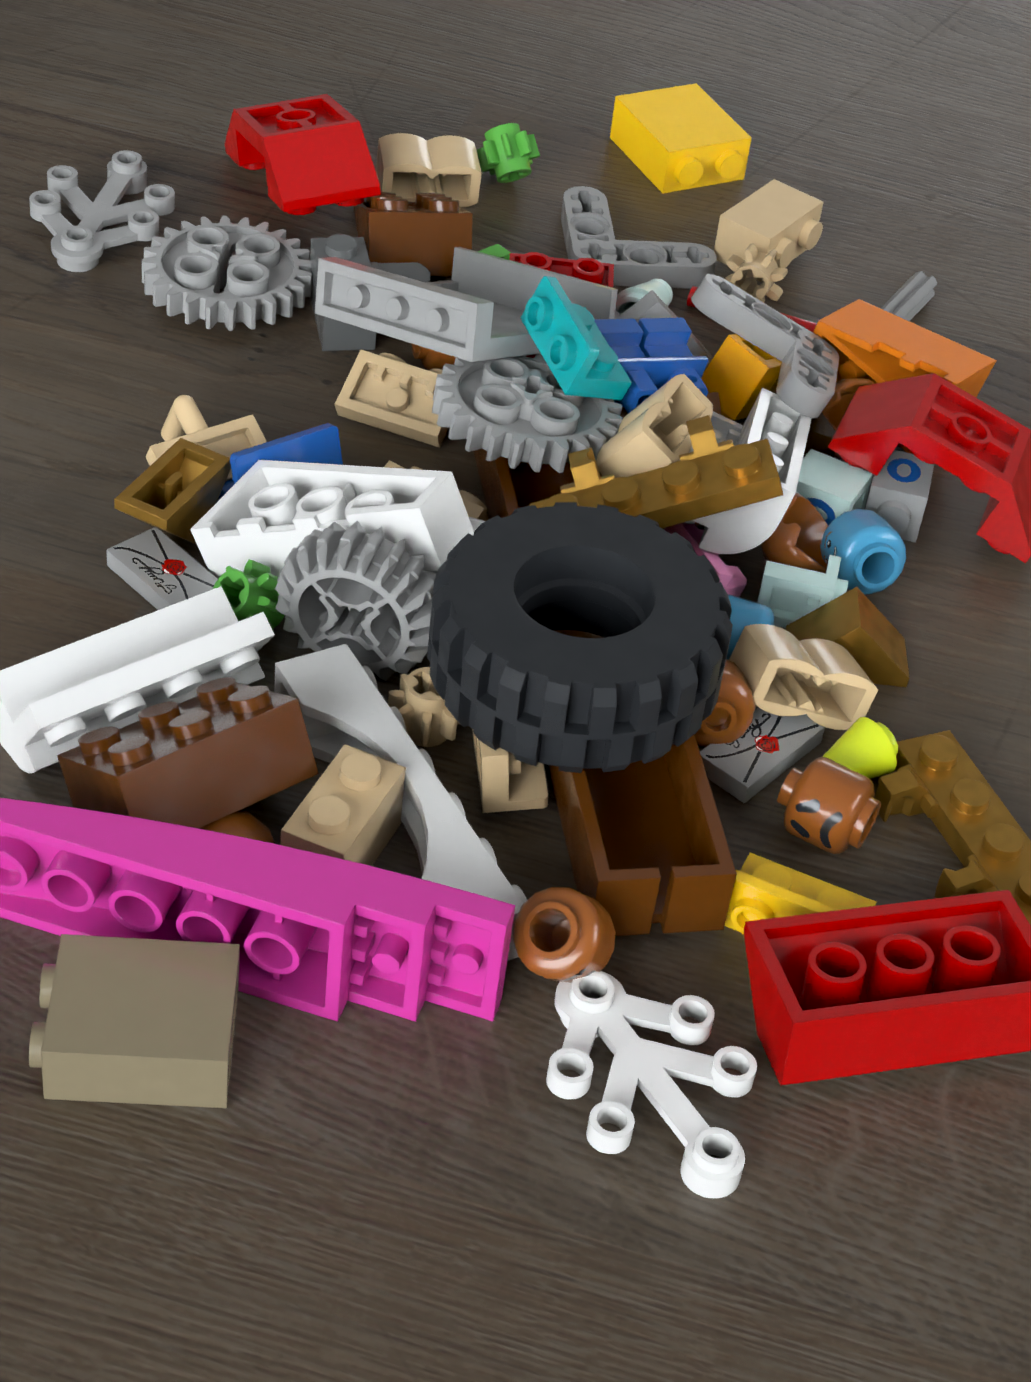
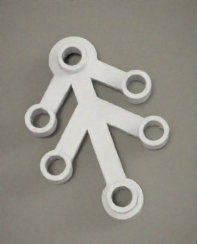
[546,971,757,1199]

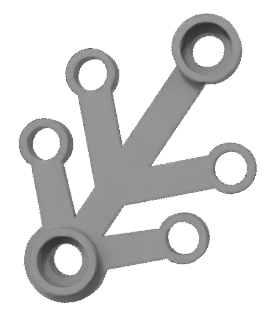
[29,150,175,272]

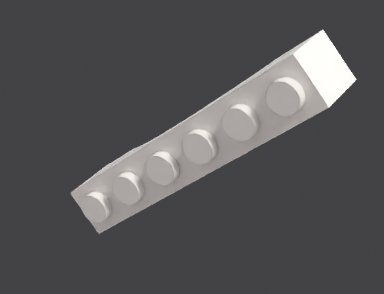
[274,644,527,961]

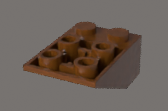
[354,192,473,276]

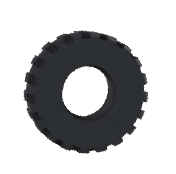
[427,502,733,773]

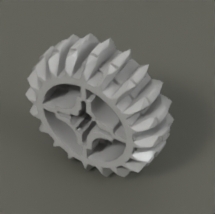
[275,521,436,681]

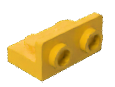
[725,852,877,934]

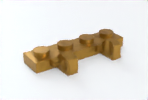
[530,415,783,528]
[875,730,1031,925]

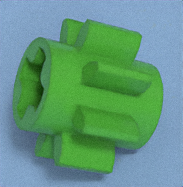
[477,123,540,183]
[213,559,285,632]

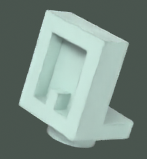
[757,555,848,628]

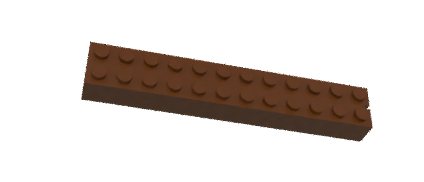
[474,449,737,936]

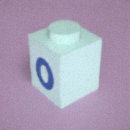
[796,449,873,526]

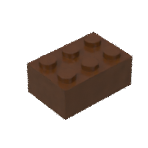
[57,677,319,829]

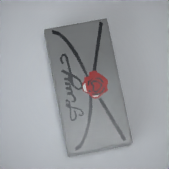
[107,527,218,610]
[700,707,825,803]

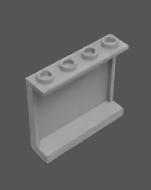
[315,247,618,362]

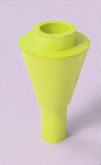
[822,717,898,779]

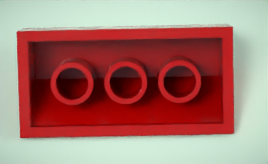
[744,890,1031,1086]

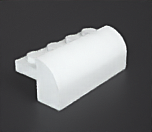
[683,388,812,554]
[0,586,275,773]

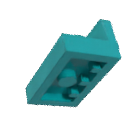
[520,276,632,400]

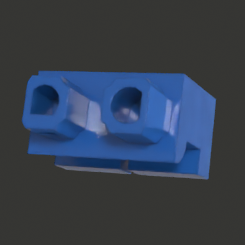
[594,318,709,413]

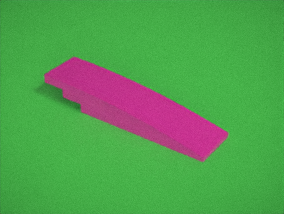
[0,798,515,1022]

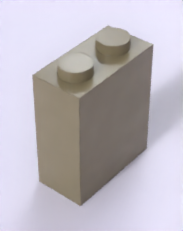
[29,934,240,1108]

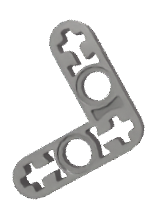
[561,186,717,289]
[691,274,839,418]

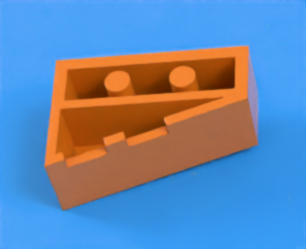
[813,299,997,454]

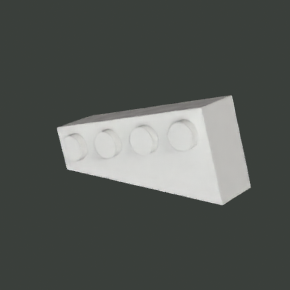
[190,460,474,578]

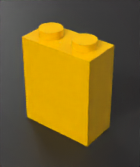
[610,83,752,194]

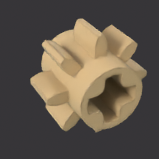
[725,243,788,303]
[388,667,460,747]

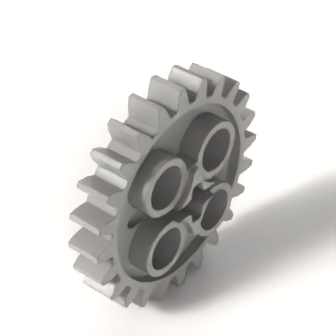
[141,215,312,331]
[432,353,623,473]

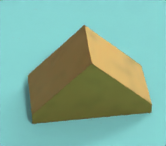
[114,438,231,544]
[785,587,909,687]

